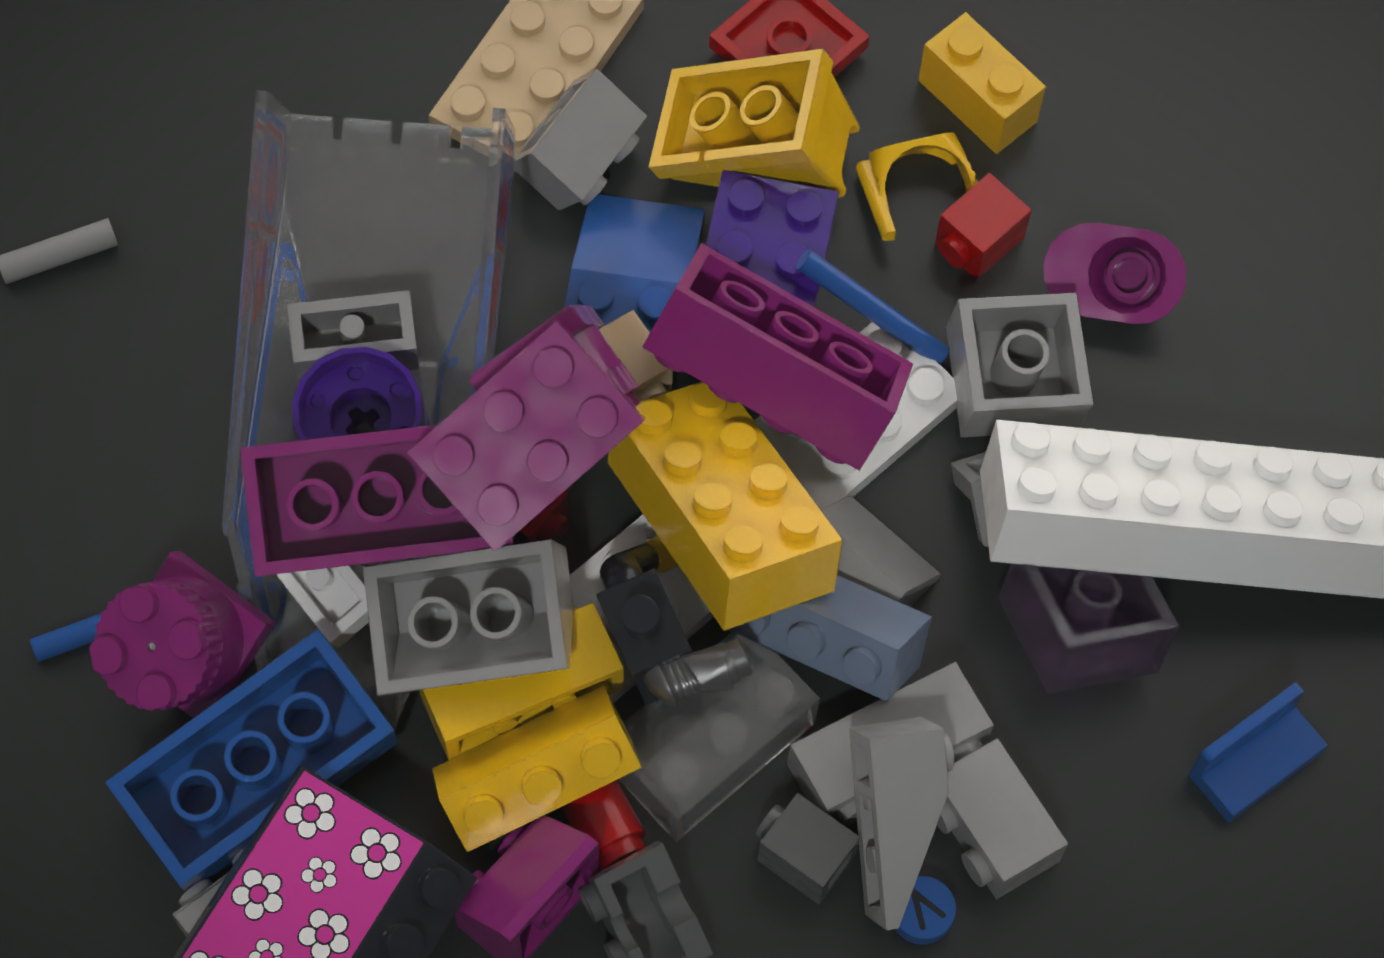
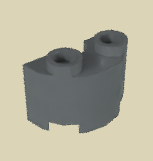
[578,841,713,958]

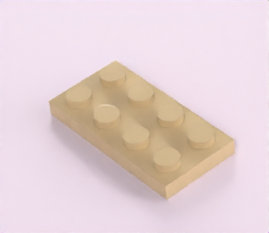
[429,0,644,171]

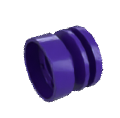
[292,347,430,441]

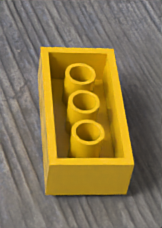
[608,382,842,631]

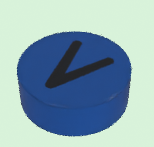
[895,876,956,945]

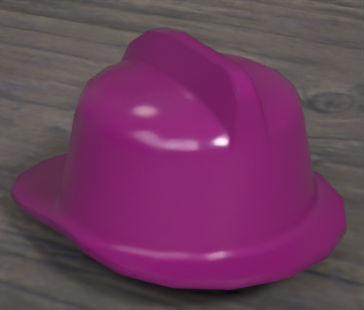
[1043,223,1187,324]

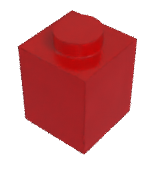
[935,173,1032,280]

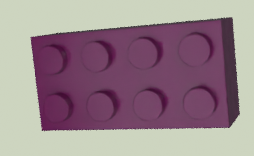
[642,243,913,471]
[240,425,514,577]

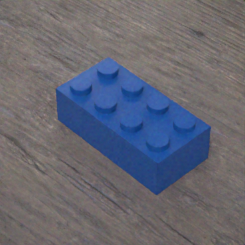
[105,629,398,892]

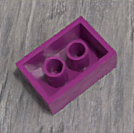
[407,321,645,552]

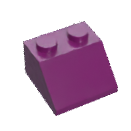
[455,815,599,958]

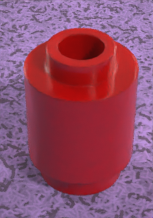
[562,780,646,871]

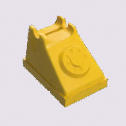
[648,49,860,198]

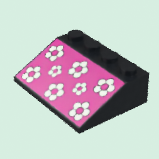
[173,766,478,958]

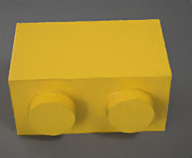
[918,12,1046,154]

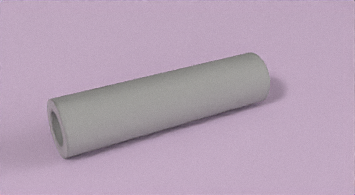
[0,218,118,284]

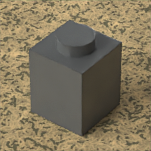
[756,793,860,905]

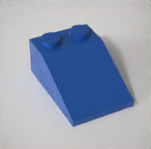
[564,194,705,332]

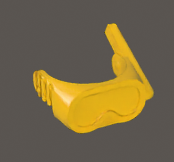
[855,132,978,241]

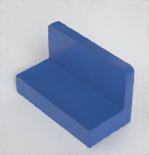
[1188,682,1328,823]

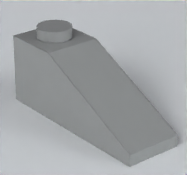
[849,717,954,930]

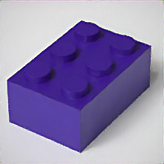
[706,170,838,308]

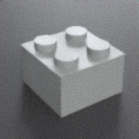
[946,293,1093,437]

